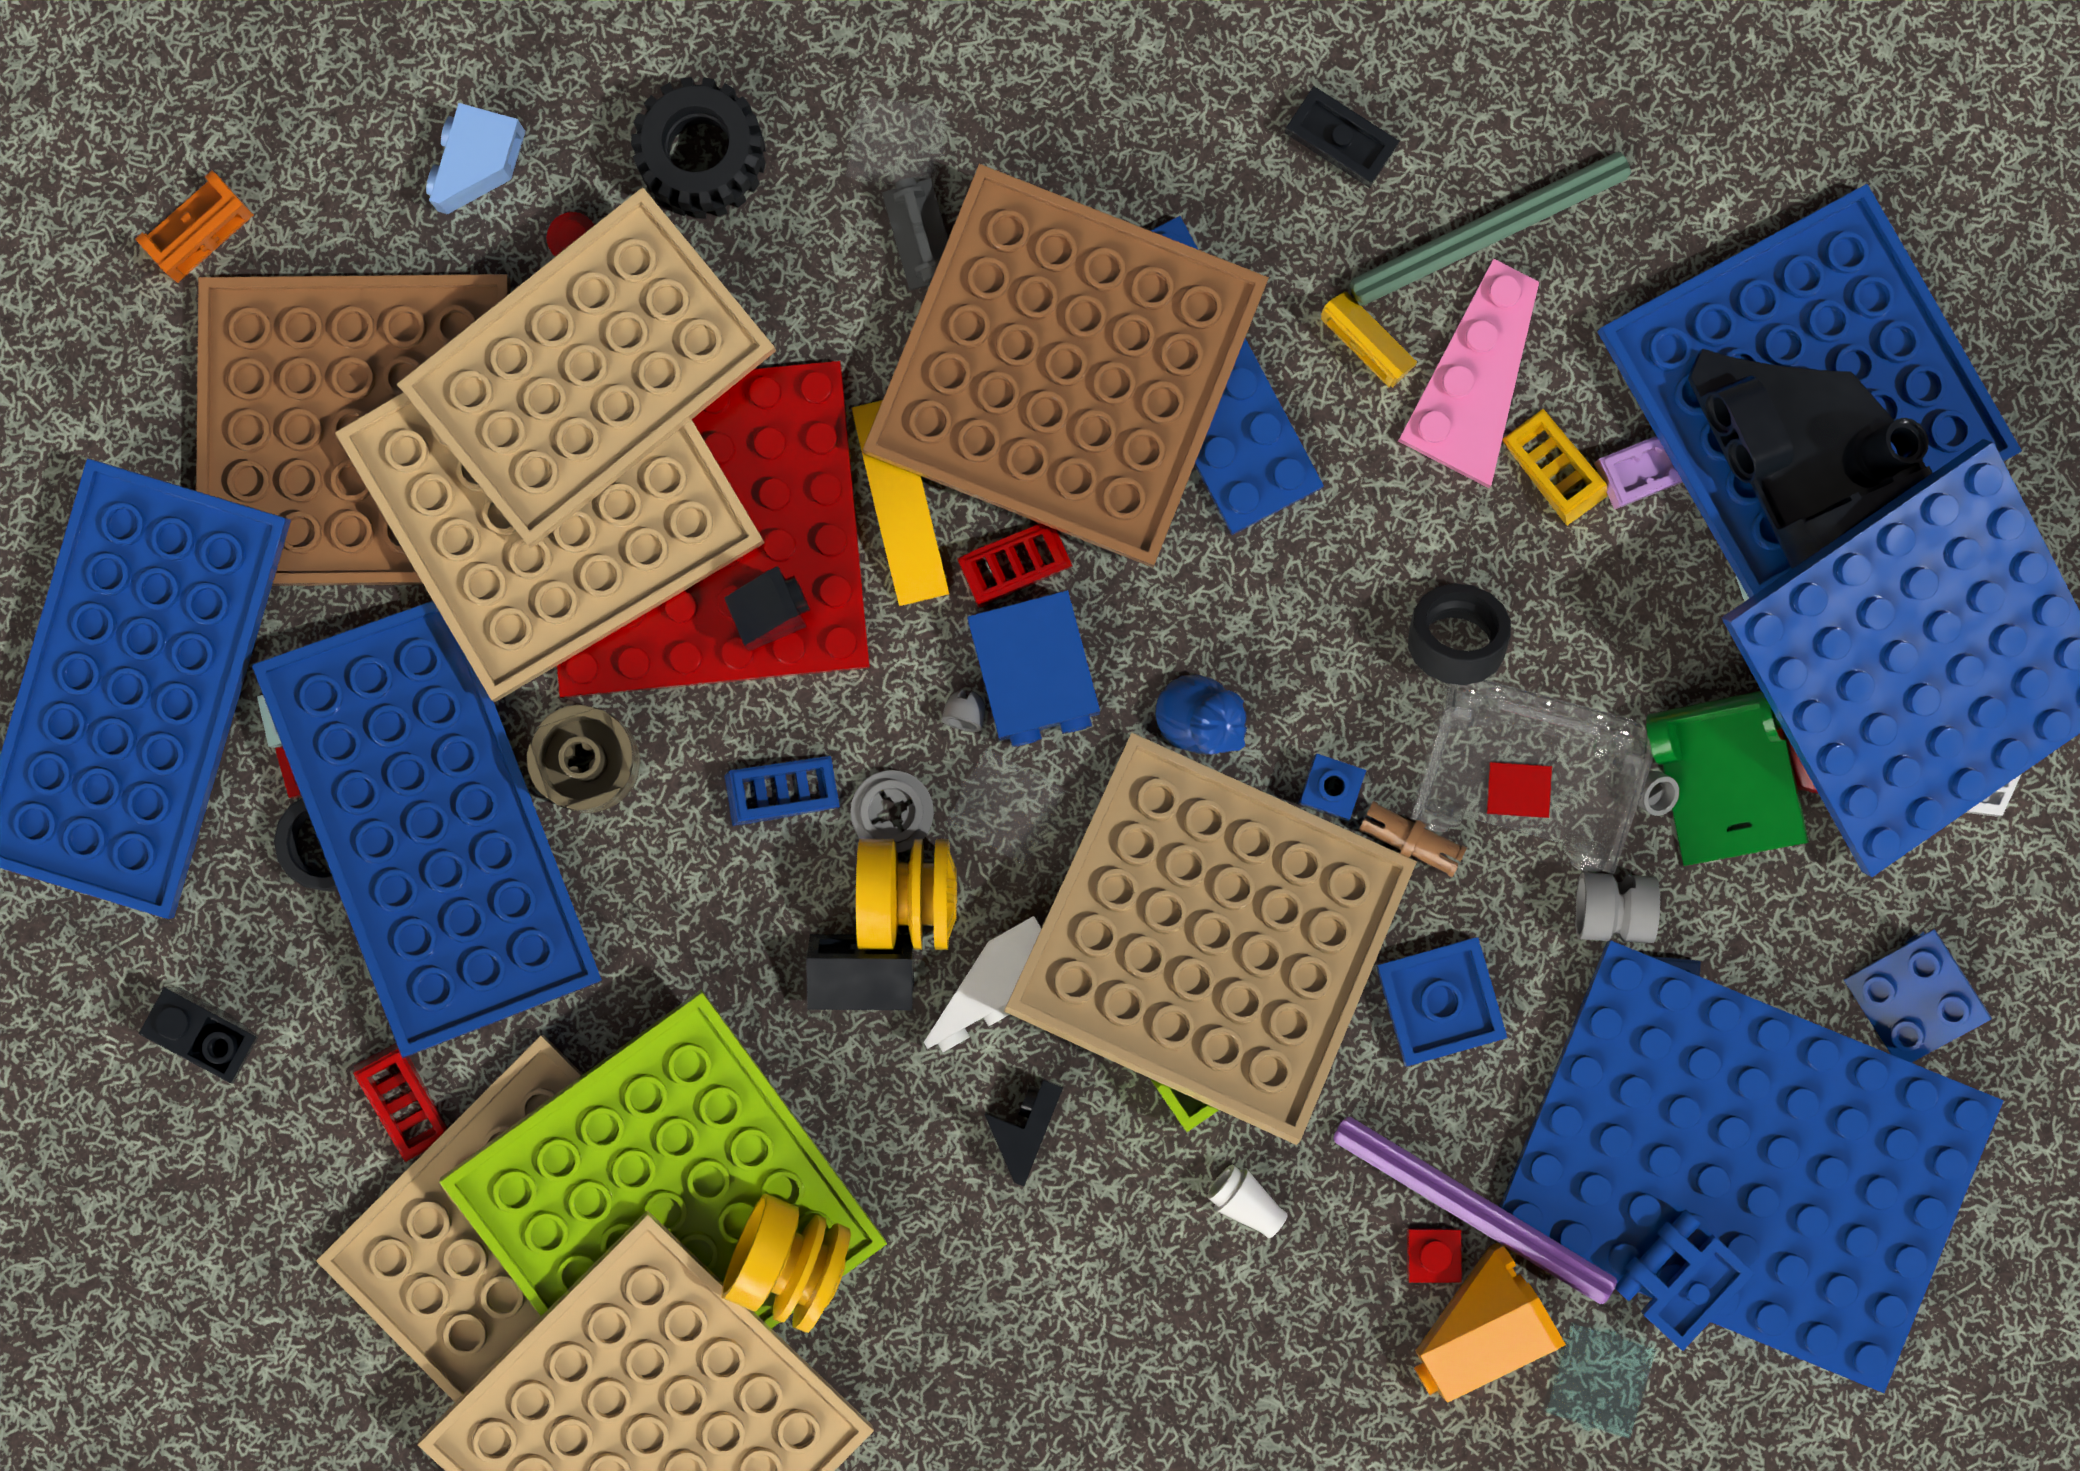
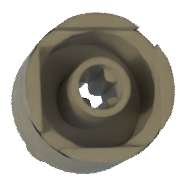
[527,705,640,813]

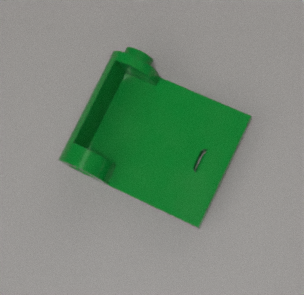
[1646,690,1809,866]

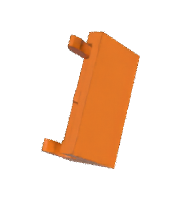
[135,170,254,283]

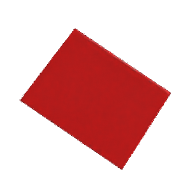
[1487,762,1552,818]

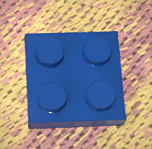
[1376,937,1508,1067]

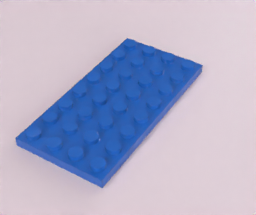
[0,458,291,919]
[252,601,602,1059]

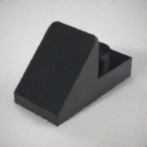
[984,1079,1063,1186]

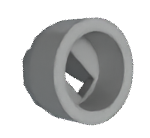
[941,690,985,732]
[1632,770,1679,816]

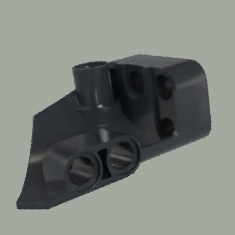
[1687,349,1933,569]

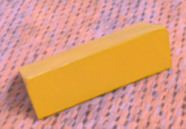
[1321,292,1417,388]

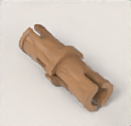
[1358,801,1467,877]

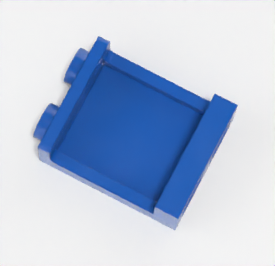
[967,590,1100,747]

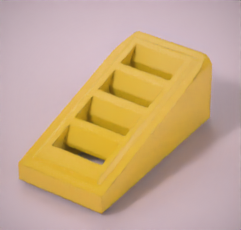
[1502,409,1608,526]

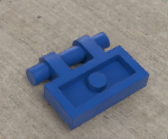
[1615,1209,1755,1351]

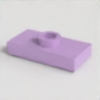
[1594,436,1682,510]

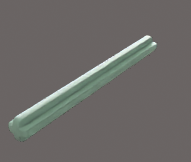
[1349,152,1631,306]

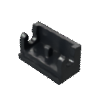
[806,934,914,1010]

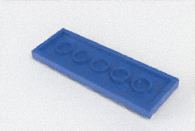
[1151,216,1324,535]

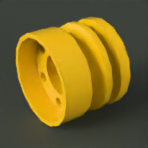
[856,839,957,950]
[721,1194,851,1333]

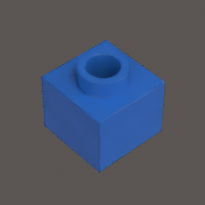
[1298,754,1366,821]

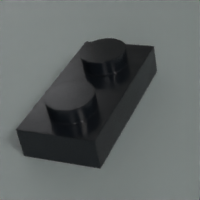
[1284,86,1400,188]

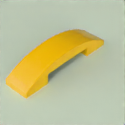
[852,400,949,606]

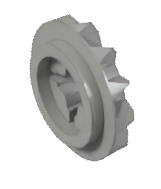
[850,770,934,853]

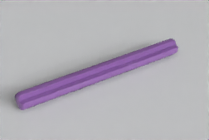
[1333,1117,1617,1304]

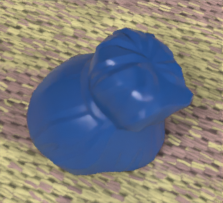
[1155,675,1247,755]

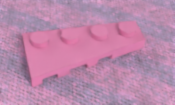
[1398,259,1539,488]

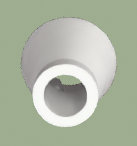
[1207,1165,1288,1238]

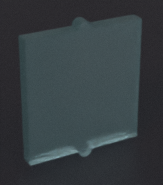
[1546,1323,1656,1439]

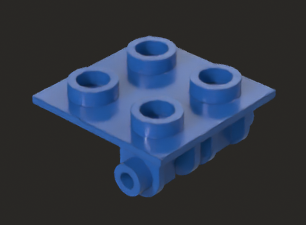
[1844,929,1992,1063]

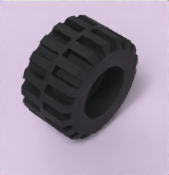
[631,77,766,219]

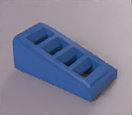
[725,756,840,826]

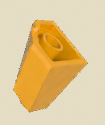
[1414,1242,1566,1403]

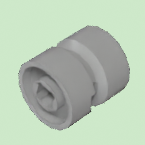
[1575,872,1660,943]

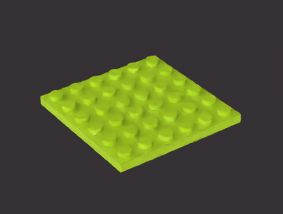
[439,989,887,1329]

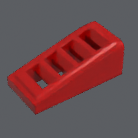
[957,523,1073,609]
[353,1043,448,1162]

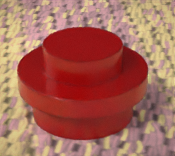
[546,212,594,257]

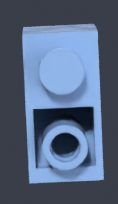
[426,103,525,214]

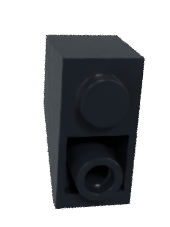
[724,566,810,651]
[139,987,259,1084]

